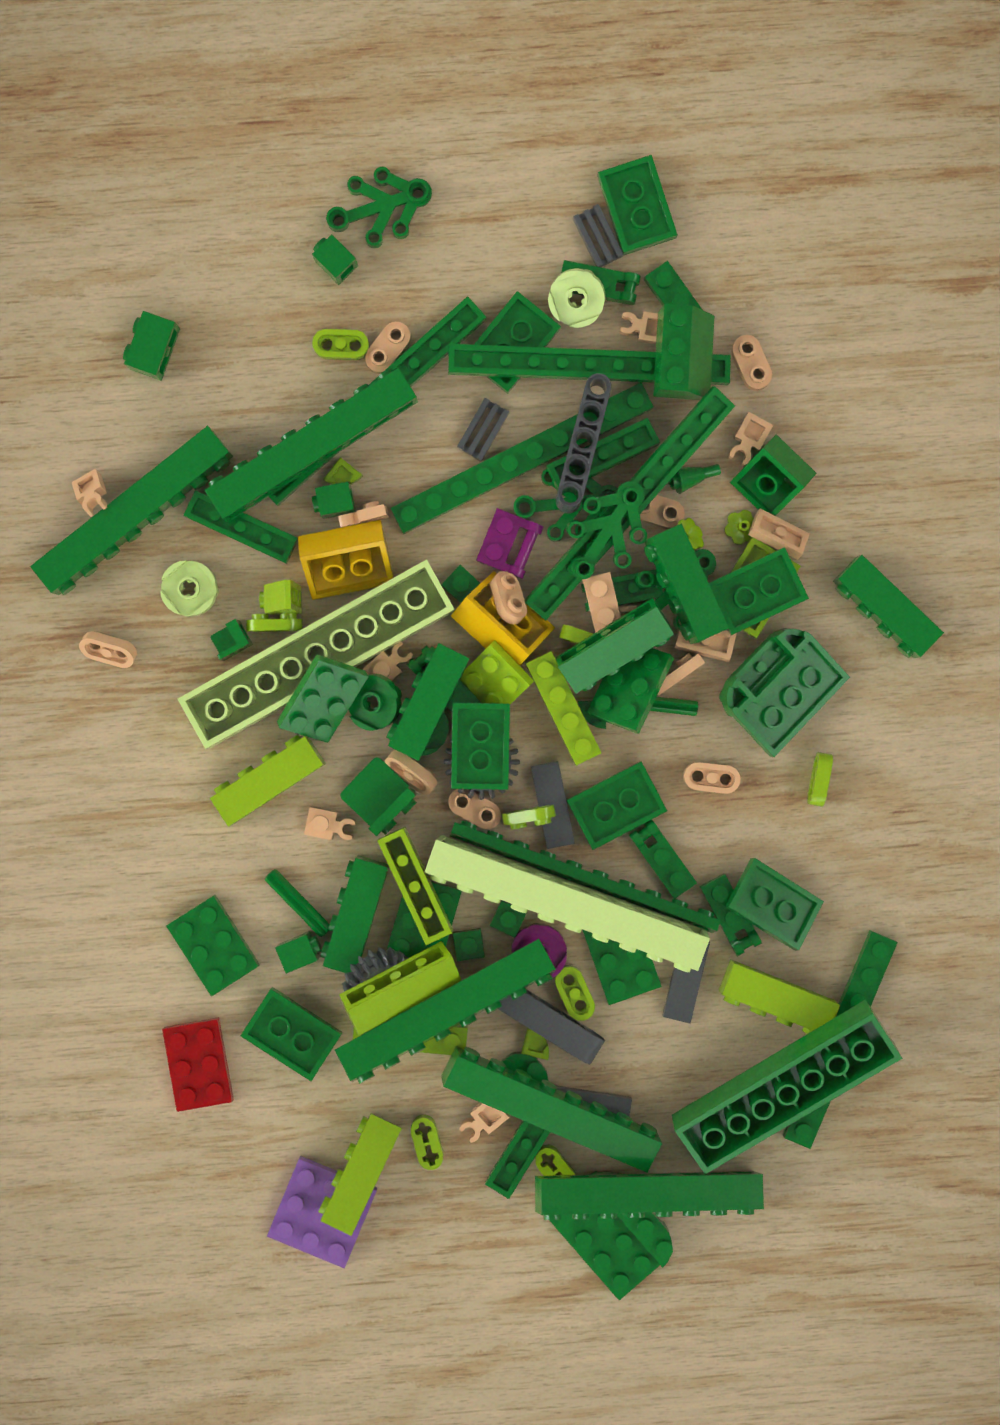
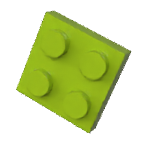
[460,640,534,704]

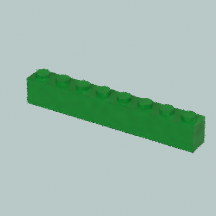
[204,368,418,523]
[30,425,234,595]
[335,939,556,1084]
[441,1046,662,1173]
[535,1171,764,1220]

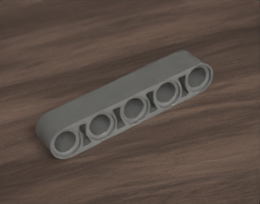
[556,373,611,513]
[499,989,605,1065]

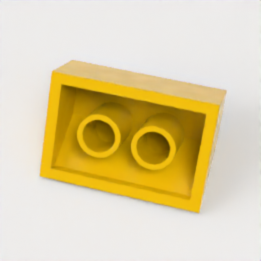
[298,520,394,600]
[451,571,555,666]

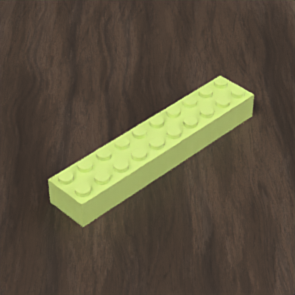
[178,559,455,749]
[425,835,710,972]

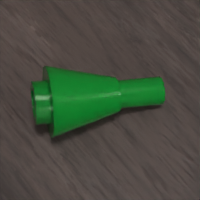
[669,464,721,494]

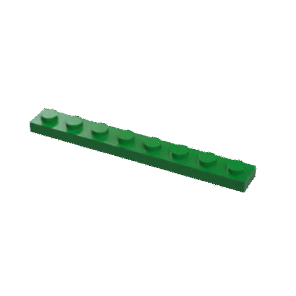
[783,930,898,1149]

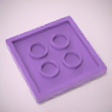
[267,1156,377,1269]

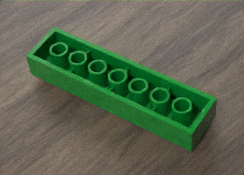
[672,999,903,1174]

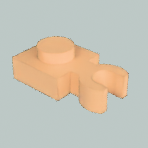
[619,311,658,345]
[728,412,773,466]
[72,469,107,517]
[338,501,390,527]
[362,641,414,681]
[304,807,356,840]
[459,1103,510,1143]

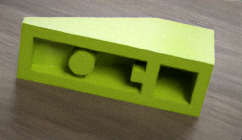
[259,579,302,615]

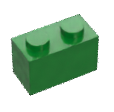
[123,311,181,381]

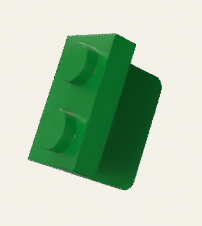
[340,757,418,837]

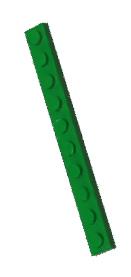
[269,296,487,506]
[448,344,731,385]
[390,382,654,534]
[525,386,735,621]
[450,821,721,933]

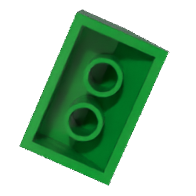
[653,303,715,400]

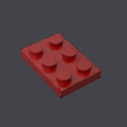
[162,1017,234,1112]

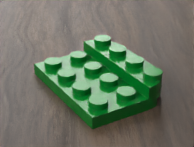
[719,628,850,757]
[549,1171,673,1301]

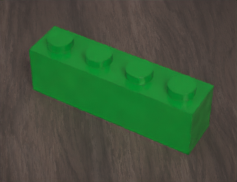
[644,523,729,644]
[833,555,944,658]
[556,598,674,694]
[386,643,470,761]
[320,855,389,973]

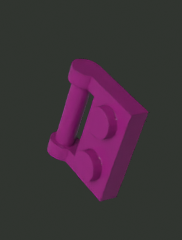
[476,508,544,579]

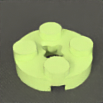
[548,268,605,328]
[160,561,219,617]

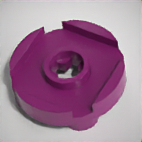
[511,923,567,978]

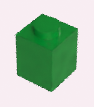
[312,234,358,285]
[312,482,356,519]
[275,931,322,974]

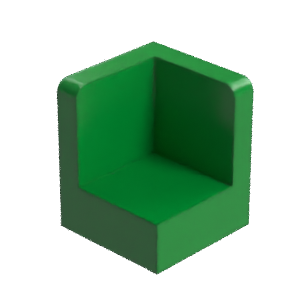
[211,619,253,661]

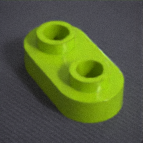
[312,329,369,360]
[246,613,303,632]
[502,804,556,830]
[555,965,595,1021]

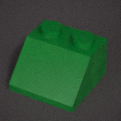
[730,434,817,516]

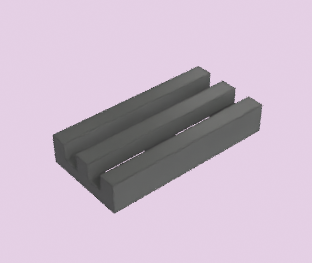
[573,204,623,267]
[457,398,509,462]

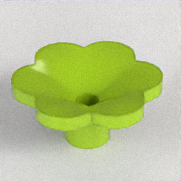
[724,510,754,545]
[678,518,704,550]

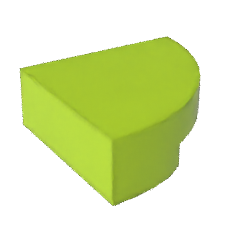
[323,457,363,485]
[521,1027,549,1060]

